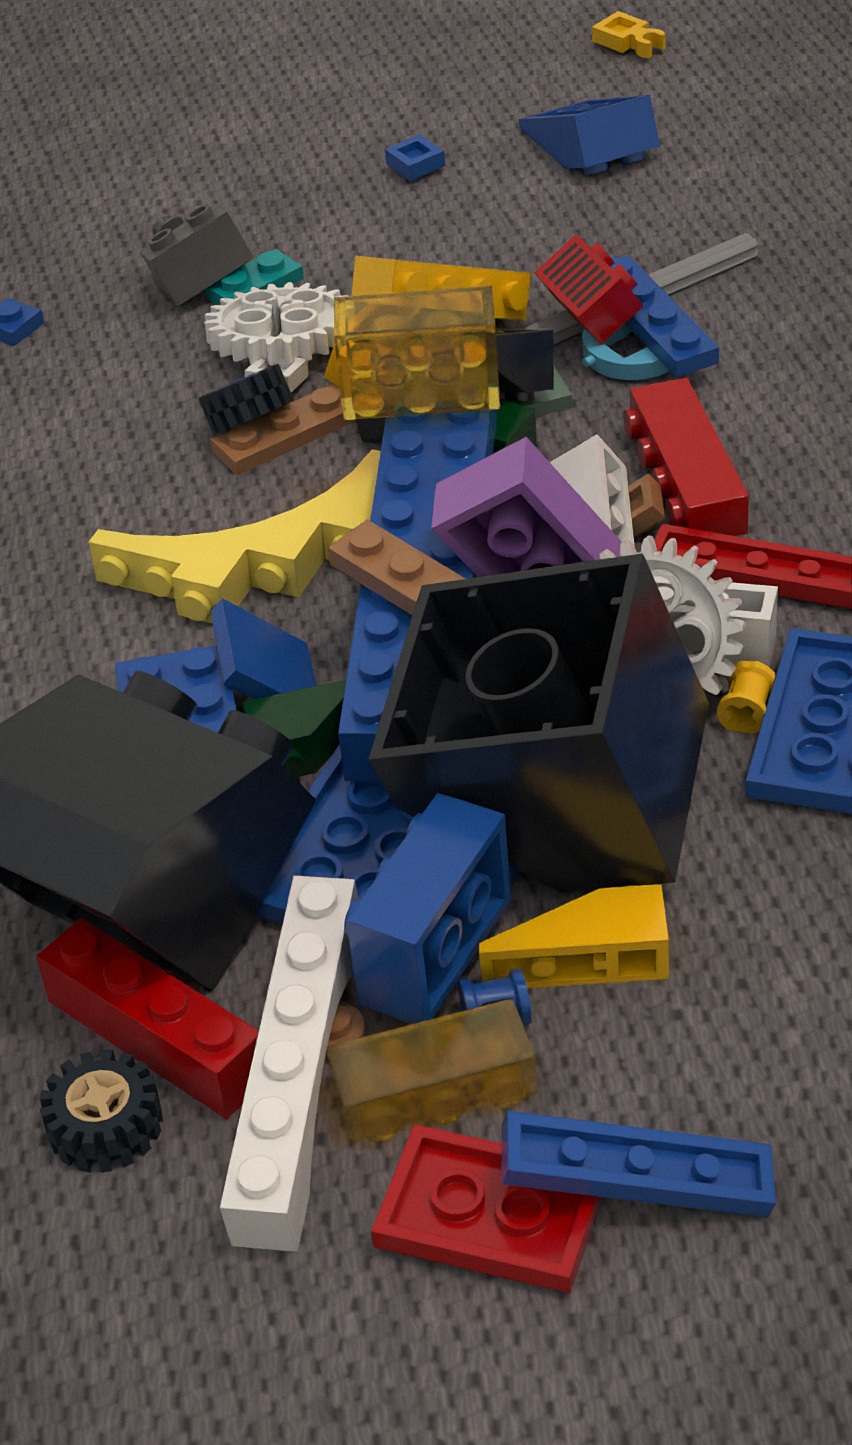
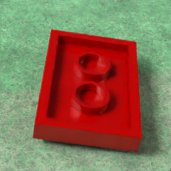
[371,1124,602,1294]

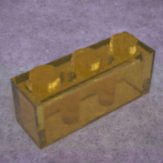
[326,999,538,1144]

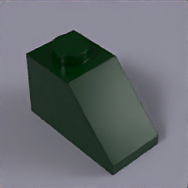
[242,680,346,779]

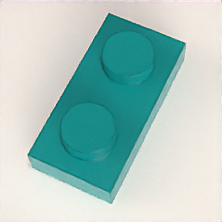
[204,249,304,305]

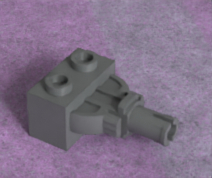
[140,203,253,306]

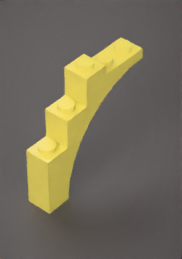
[88,449,381,623]

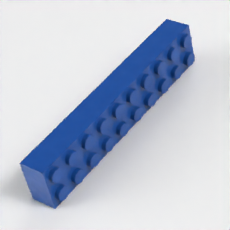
[338,365,497,782]

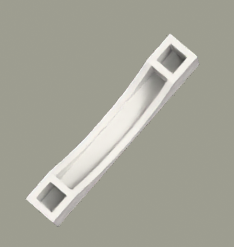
[220,876,358,1252]

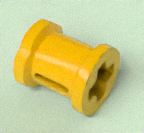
[716,660,776,734]

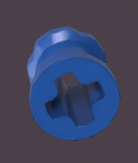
[457,968,532,1036]

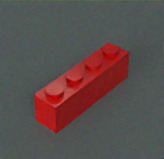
[623,377,749,536]
[36,918,259,1120]

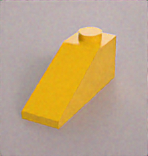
[479,884,669,988]

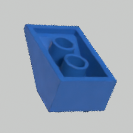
[518,95,660,175]

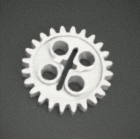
[204,282,356,365]
[599,536,746,695]

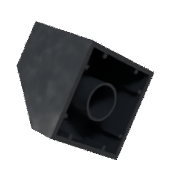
[368,553,709,892]
[0,671,316,991]

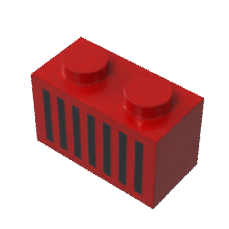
[534,234,643,345]

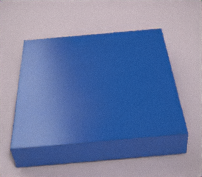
[211,598,317,699]

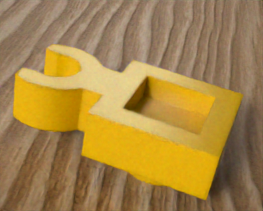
[592,11,666,58]

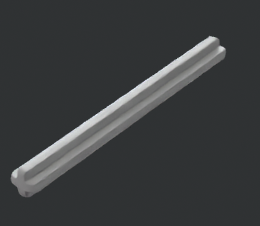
[524,233,758,345]

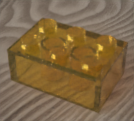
[334,286,500,420]

